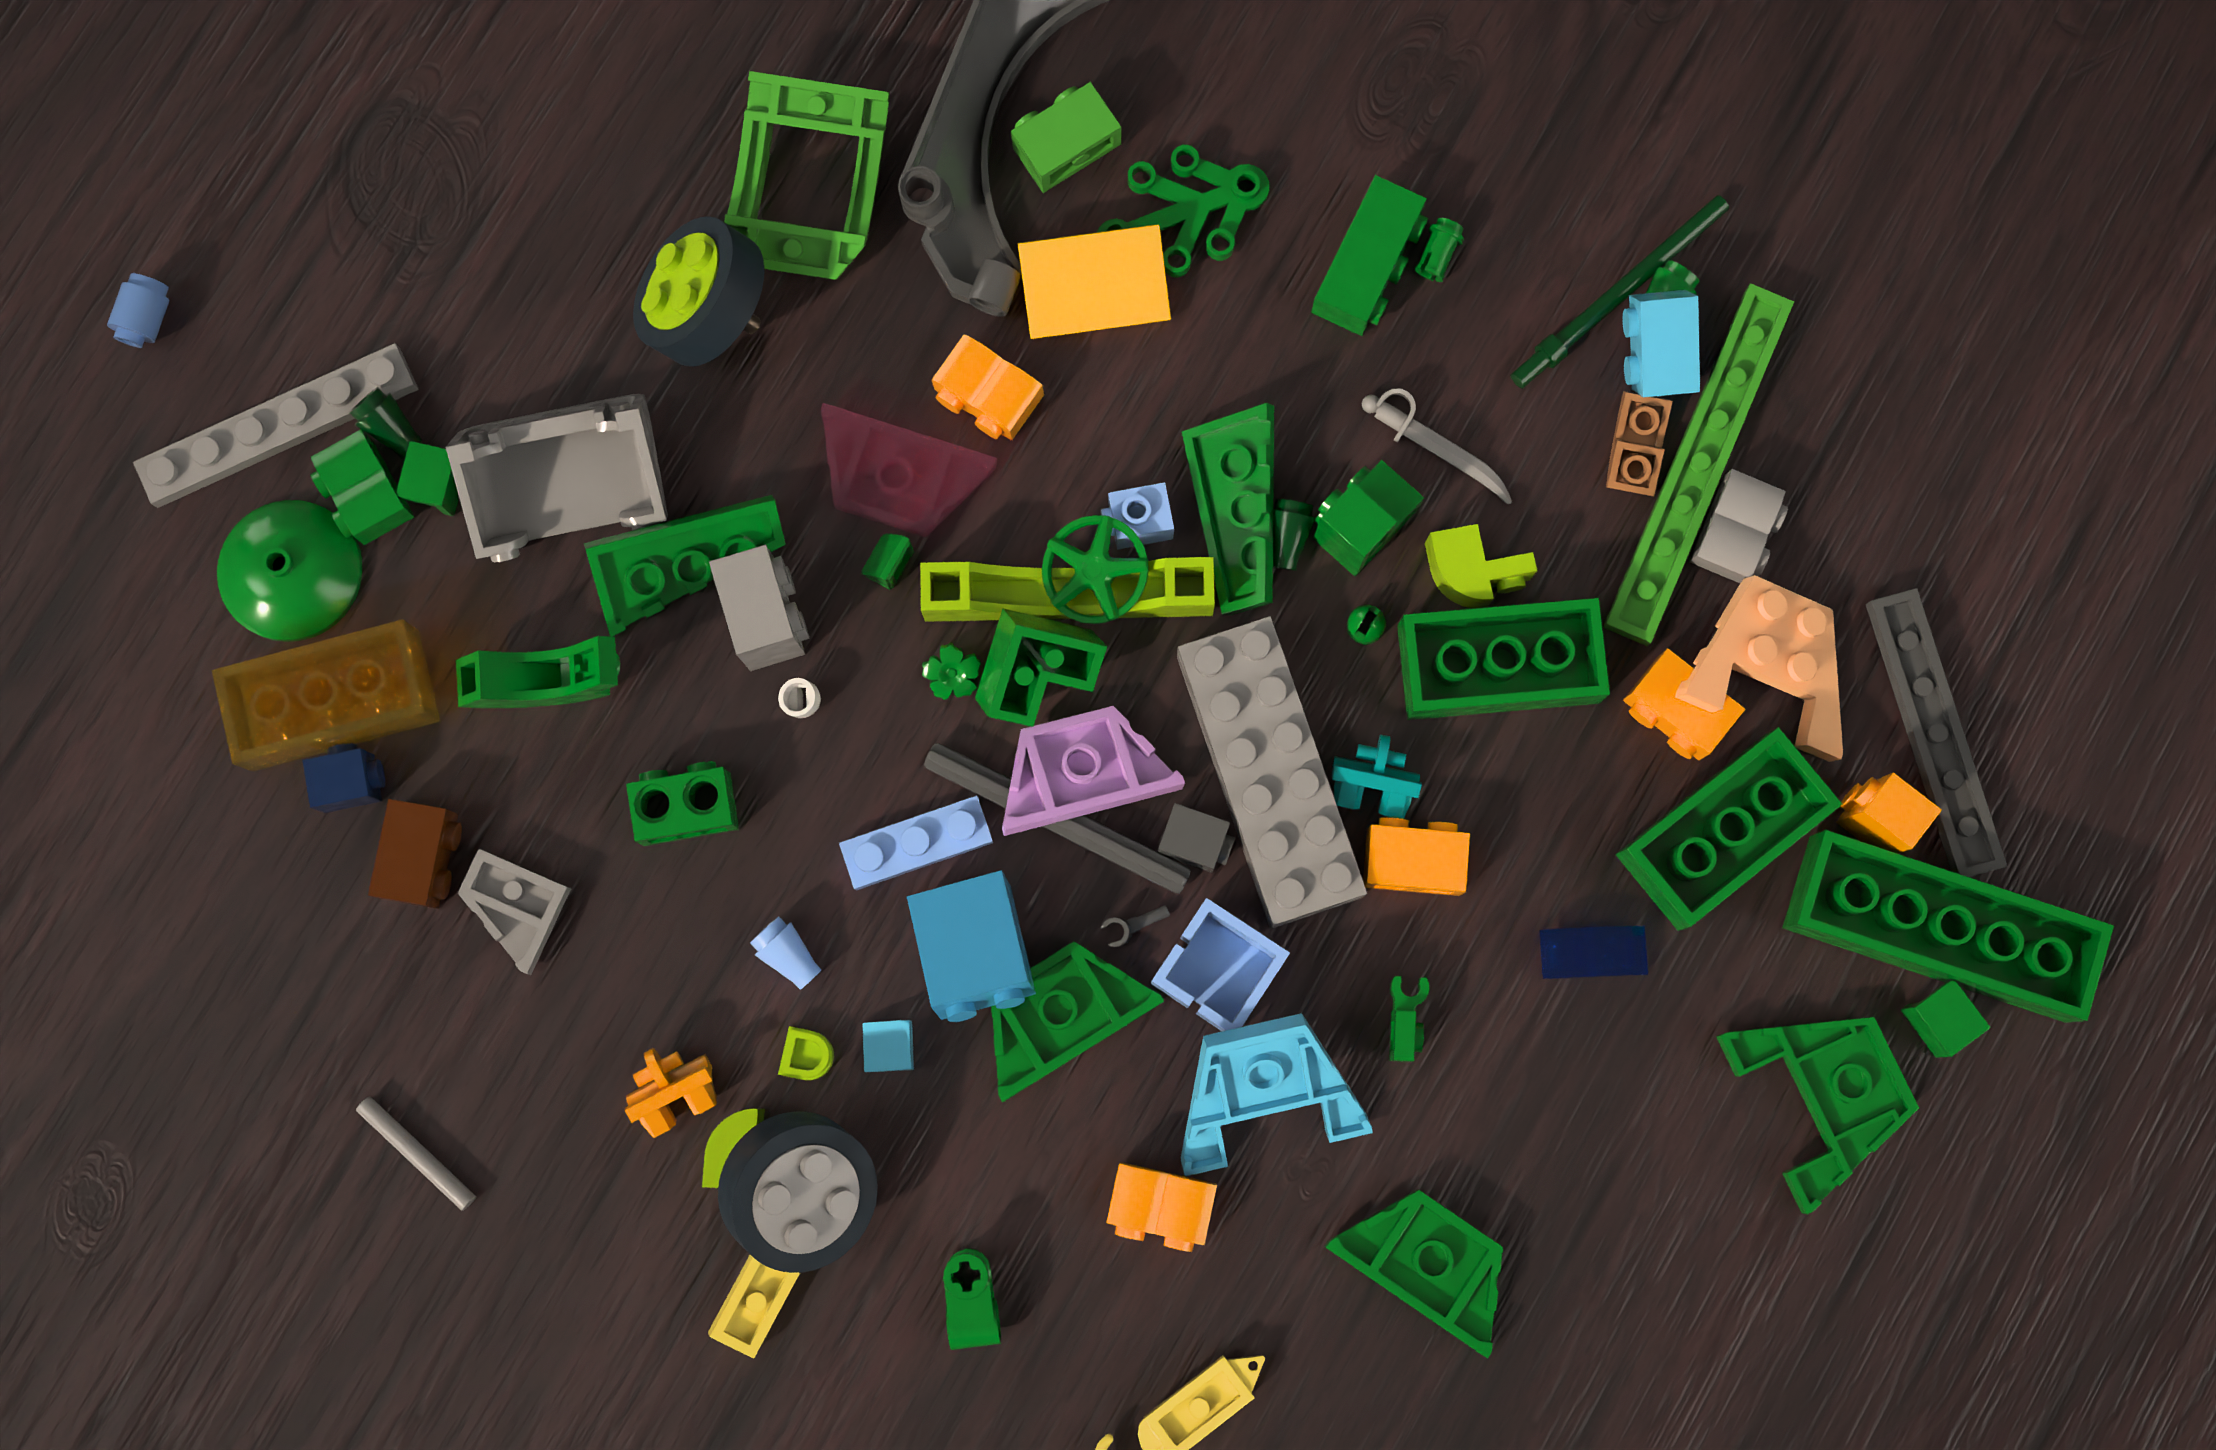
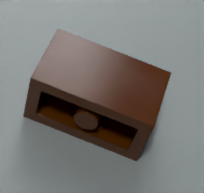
[368,799,462,909]

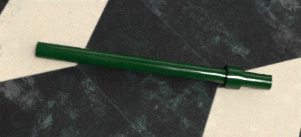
[1510,195,1729,389]

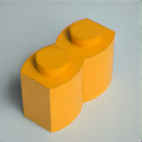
[932,334,1044,440]
[1106,1162,1217,1252]

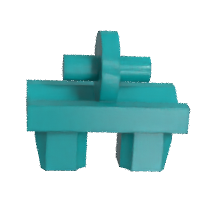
[1331,734,1422,819]

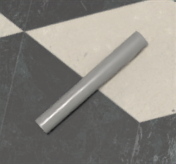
[356,1096,477,1211]

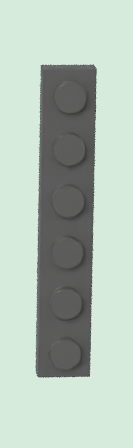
[1865,588,2008,877]

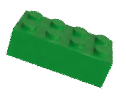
[1397,598,1610,720]
[1615,727,1843,931]

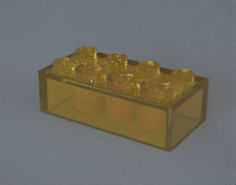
[212,619,440,772]

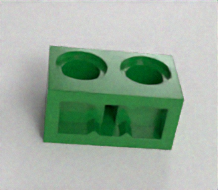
[626,761,739,846]

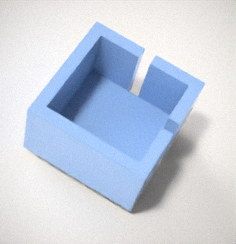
[1151,898,1290,1031]

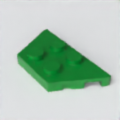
[991,942,1164,1102]
[1324,1189,1503,1359]

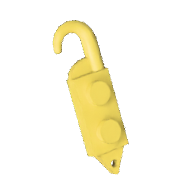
[1095,1355,1265,1450]

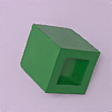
[396,441,459,516]
[1901,981,1991,1058]

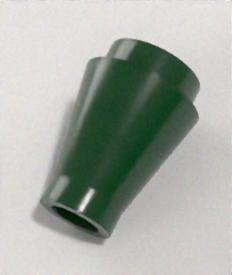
[349,387,422,459]
[1273,499,1316,571]

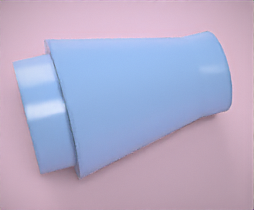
[750,916,822,990]

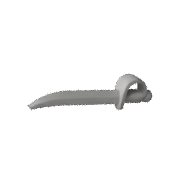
[1362,388,1512,504]

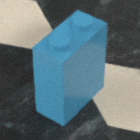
[907,870,1036,1022]

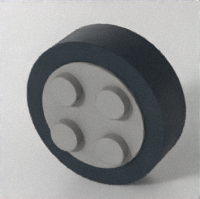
[718,1111,878,1273]

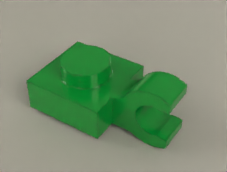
[1389,976,1429,1062]

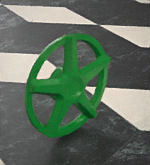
[1042,515,1149,624]

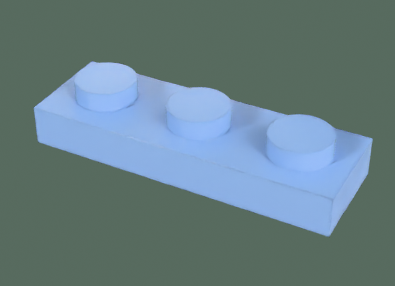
[839,796,993,890]

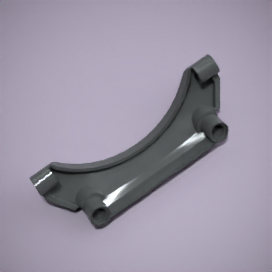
[898,0,1110,317]

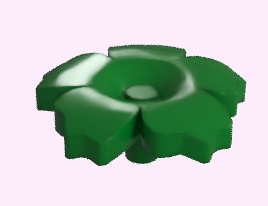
[922,642,981,700]

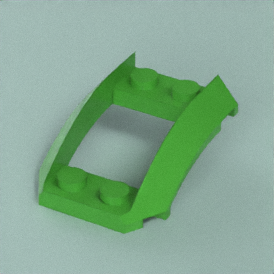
[724,71,890,280]

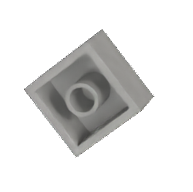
[709,545,809,671]

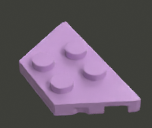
[1002,706,1185,836]

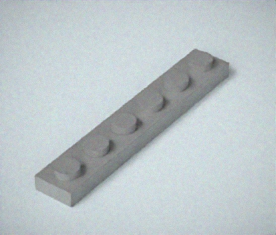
[133,343,419,508]

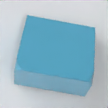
[863,1020,914,1072]

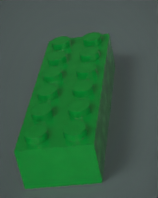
[1782,830,2114,1023]

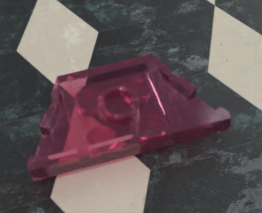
[821,403,998,537]

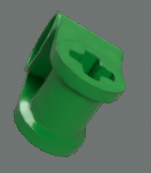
[943,1248,1001,1350]

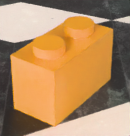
[1623,648,1745,760]
[1836,772,1942,854]
[1363,818,1470,896]

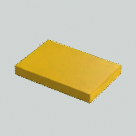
[1018,224,1171,339]

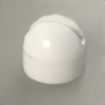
[778,678,821,718]

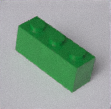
[1311,175,1429,336]

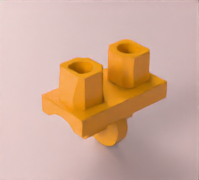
[624,1048,717,1138]

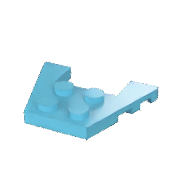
[1181,1013,1373,1176]

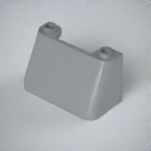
[446,394,668,562]

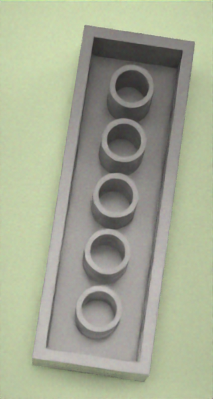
[1177,616,1367,929]

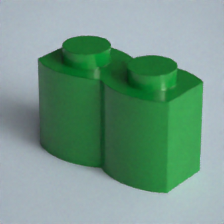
[310,429,414,545]

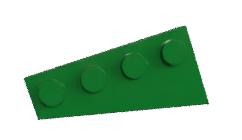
[584,495,786,637]

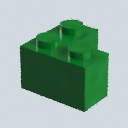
[1313,460,1424,577]
[975,608,1107,727]

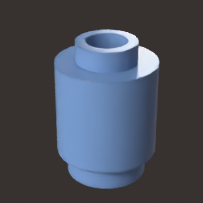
[107,273,170,348]

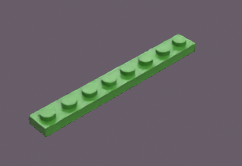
[1603,283,1794,646]

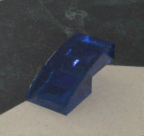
[1539,926,1648,979]

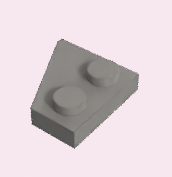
[458,849,571,975]

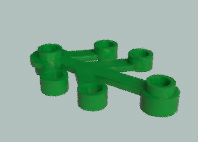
[1097,145,1269,278]

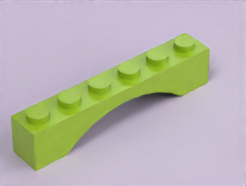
[920,557,1215,622]

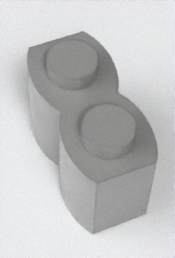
[1689,469,1788,583]

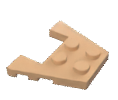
[1675,575,1843,762]

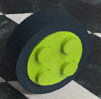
[633,216,764,367]

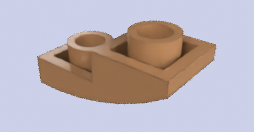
[1606,391,1673,496]

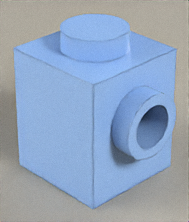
[1101,482,1174,550]

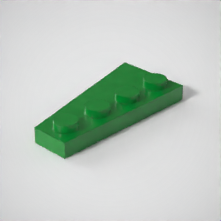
[1182,403,1274,616]

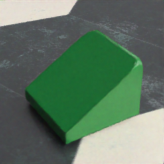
[862,533,914,590]

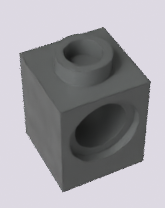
[1158,803,1235,873]

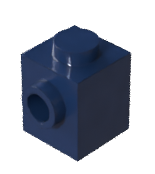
[302,743,386,813]

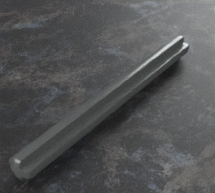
[924,743,1191,894]

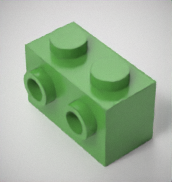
[1011,82,1121,193]

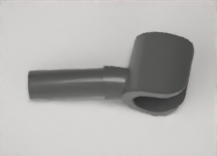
[1101,905,1170,947]

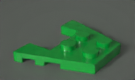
[1716,1017,1919,1214]

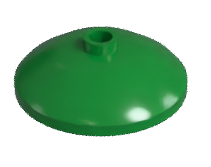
[217,500,363,642]

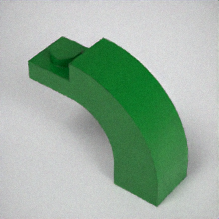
[456,636,620,708]

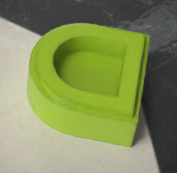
[778,1026,834,1080]

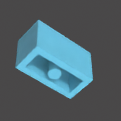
[1623,290,1700,397]

